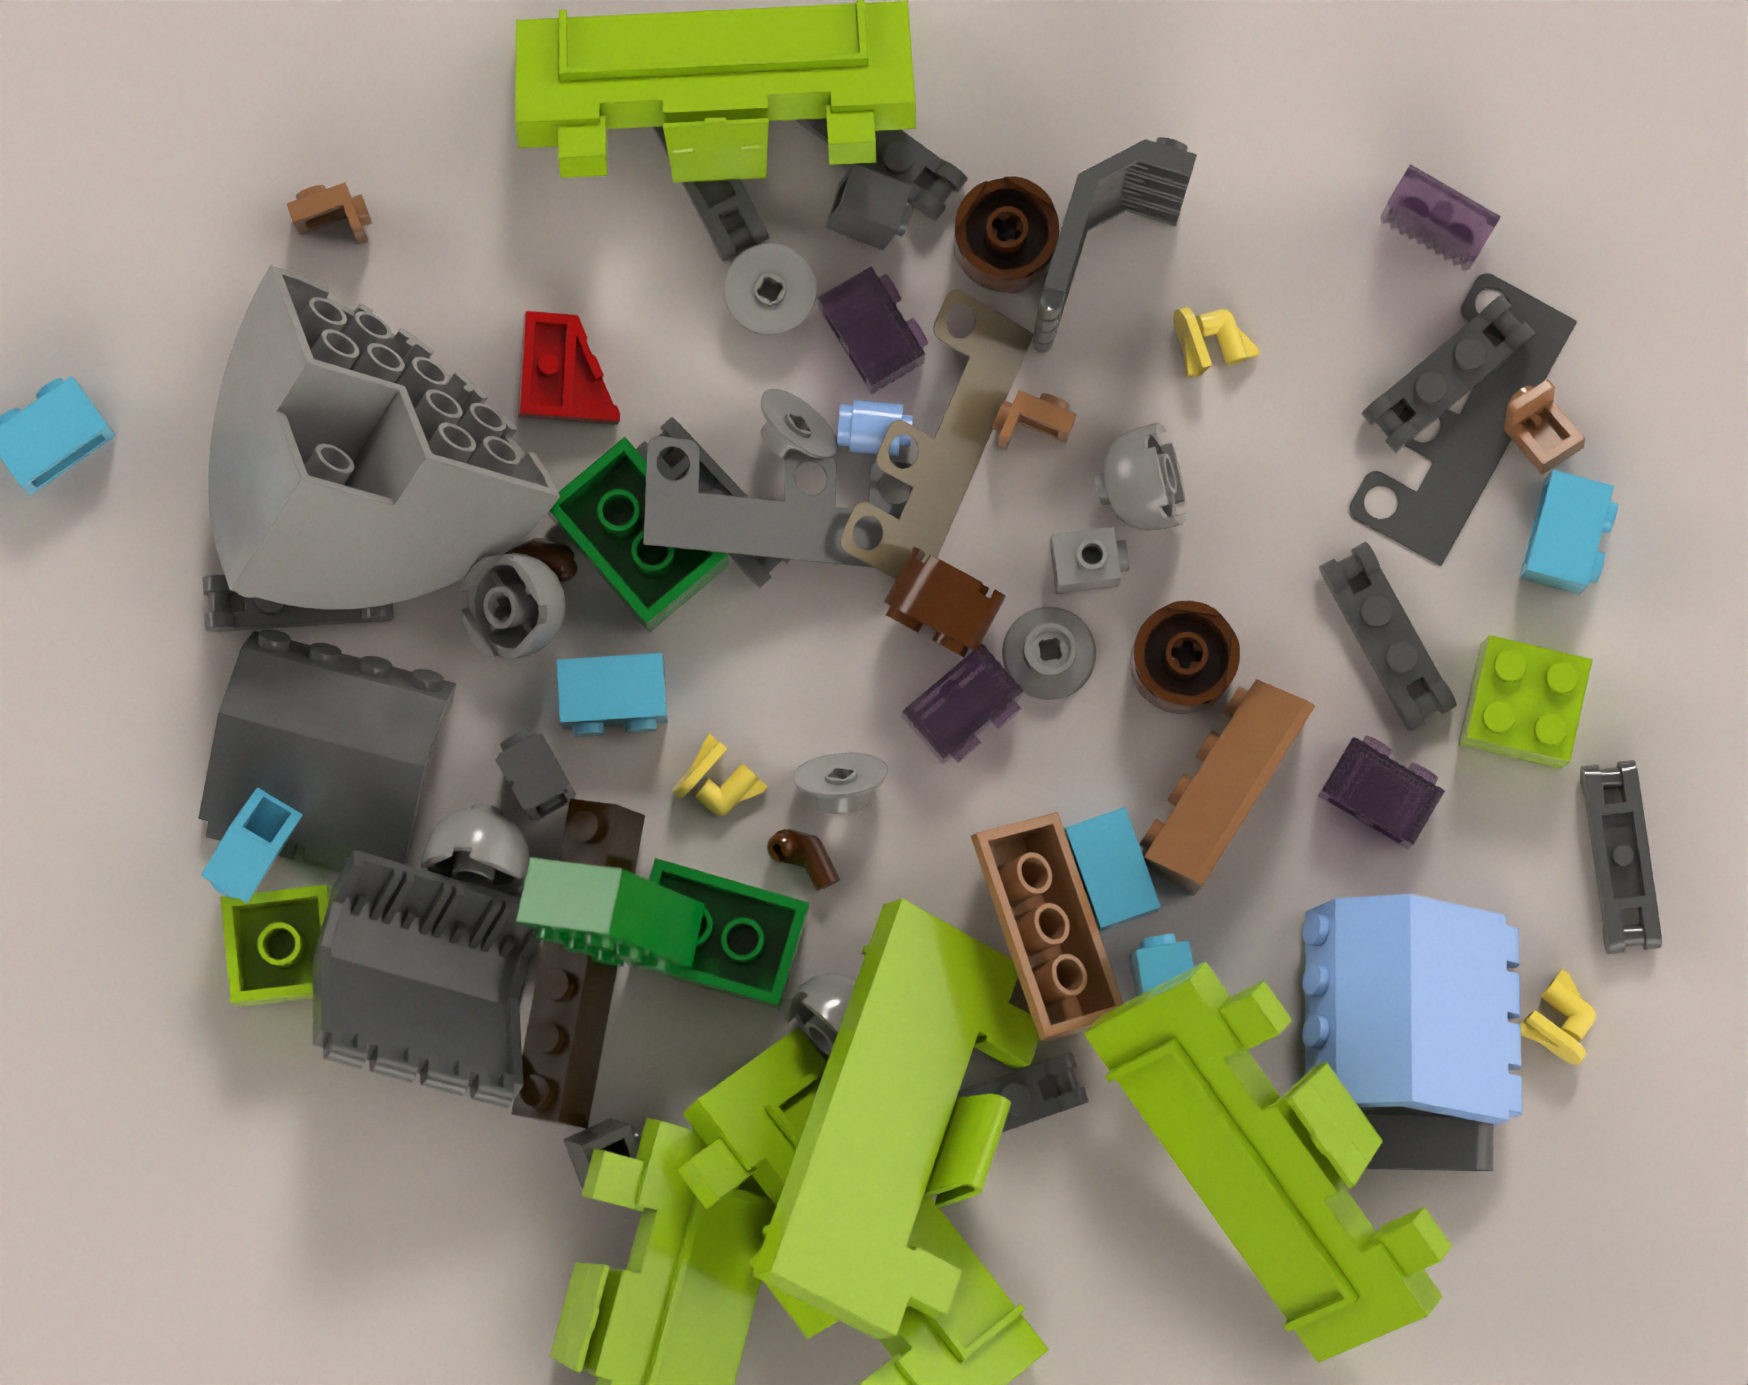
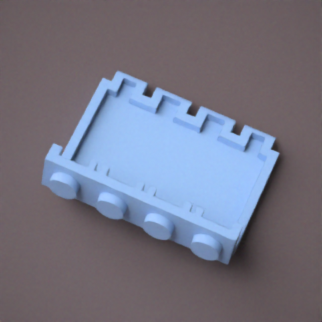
[1302,894,1522,1125]

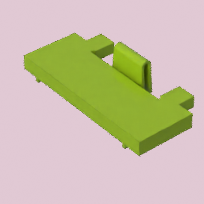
[515,0,916,183]
[752,898,1039,1339]
[1083,961,1452,1363]
[677,1027,1049,1385]
[550,1118,776,1385]

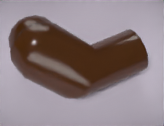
[505,538,578,582]
[767,829,840,891]

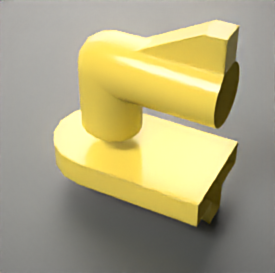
[1173,307,1260,378]
[672,733,768,816]
[1520,969,1596,1065]

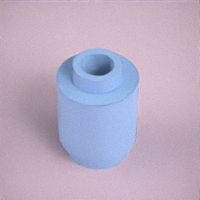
[837,400,913,456]

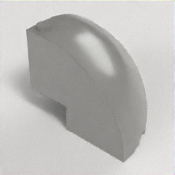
[208,265,560,610]

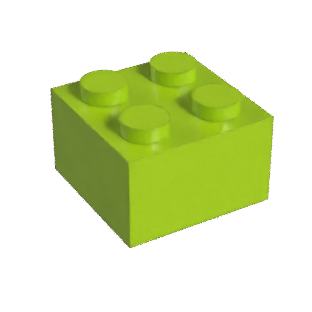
[1458,635,1593,769]
[220,884,332,1007]

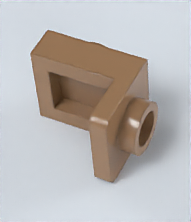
[286,182,372,245]
[1504,379,1585,475]
[992,390,1077,450]

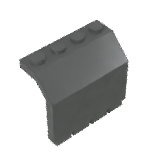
[1032,137,1197,353]
[198,629,457,873]
[313,850,541,1108]

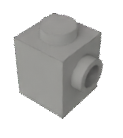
[1050,527,1129,594]

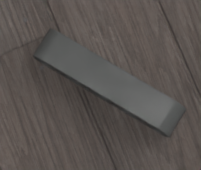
[1364,1114,1494,1171]

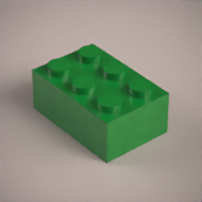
[548,437,729,633]
[516,857,705,973]
[625,858,810,1010]

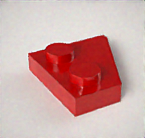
[518,311,620,425]

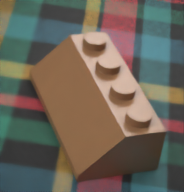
[1139,679,1315,896]
[971,812,1124,1041]

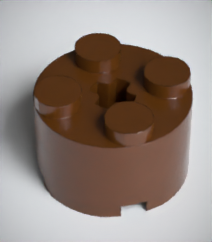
[954,176,1059,293]
[884,546,1006,657]
[1130,600,1240,714]

